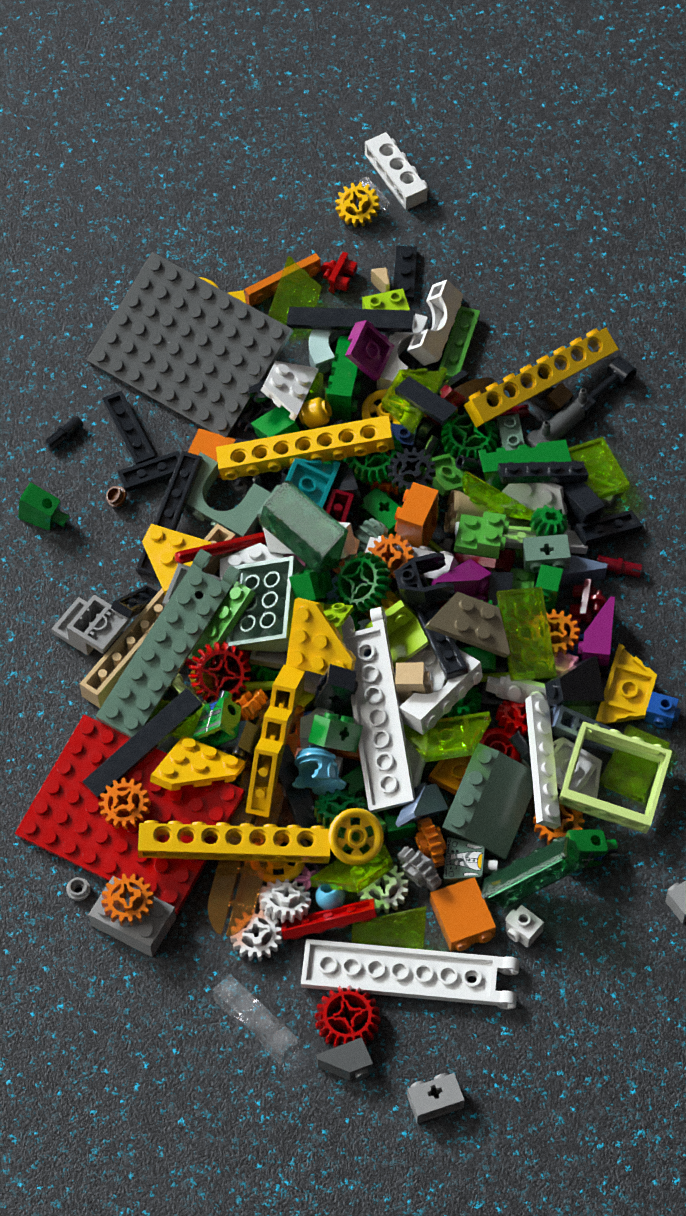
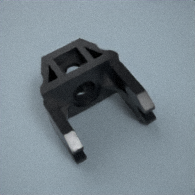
[238,380,277,432]
[394,552,455,609]

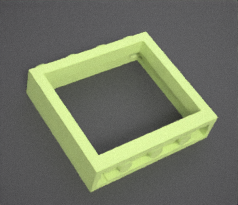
[558,721,672,834]

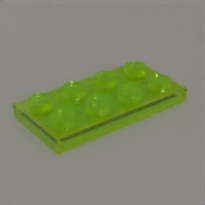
[496,587,557,682]

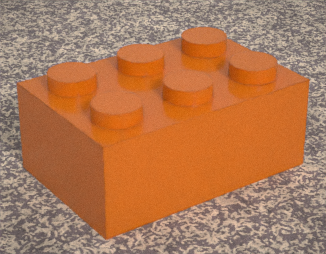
[394,482,439,548]

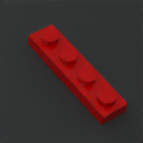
[281,898,377,940]

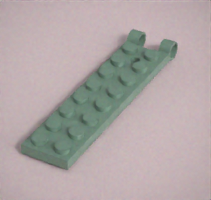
[96,549,241,738]

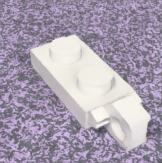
[486,675,547,703]

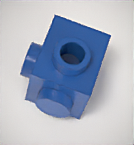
[644,692,681,729]

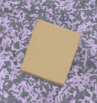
[371,268,390,293]

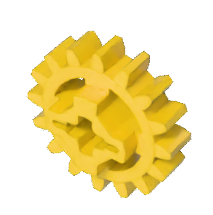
[335,182,380,227]

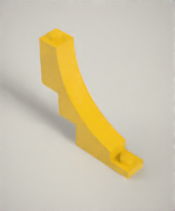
[246,665,306,817]

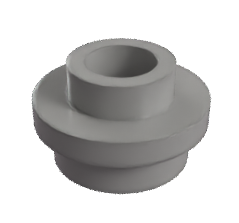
[66,877,90,901]

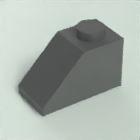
[316,1037,373,1080]

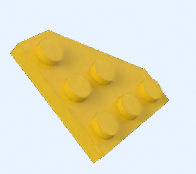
[142,524,212,595]
[286,598,356,675]
[150,735,246,791]

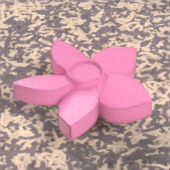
[293,866,321,892]

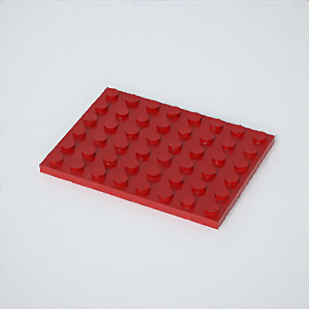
[14,715,245,915]

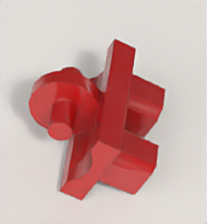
[321,251,358,294]

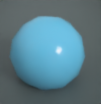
[315,881,345,910]

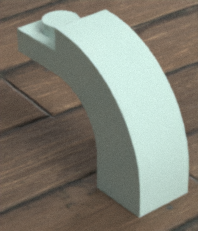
[309,329,351,376]

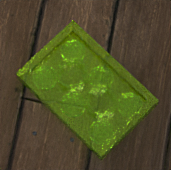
[568,437,630,499]
[599,725,670,803]

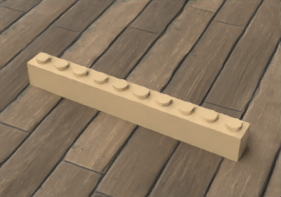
[80,524,235,708]

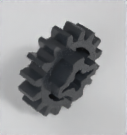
[388,447,436,493]

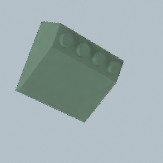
[226,556,306,652]
[441,743,534,860]

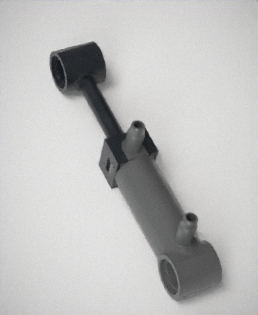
[524,356,637,448]

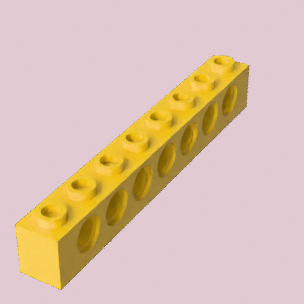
[464,328,619,428]
[216,415,395,480]
[138,820,330,863]

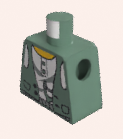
[443,837,498,888]

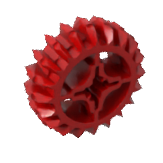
[188,642,251,702]
[315,985,381,1048]

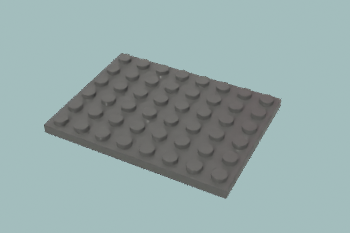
[87,252,293,438]

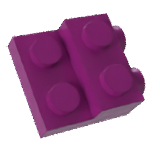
[345,320,395,381]

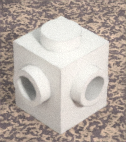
[505,905,544,948]

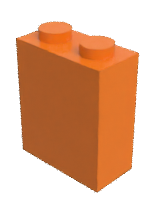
[430,877,496,952]

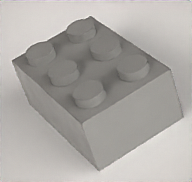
[88,876,176,957]

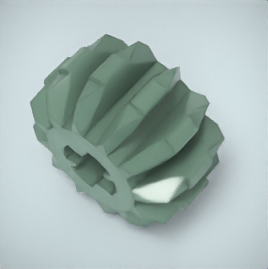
[354,518,389,552]

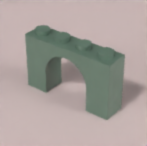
[184,452,271,538]

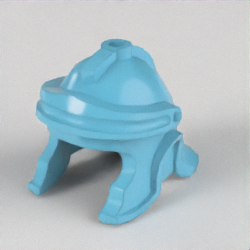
[292,744,347,795]

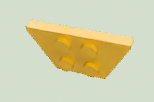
[595,644,657,724]

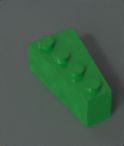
[325,336,364,421]
[478,440,571,494]

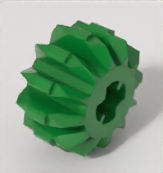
[530,505,568,537]

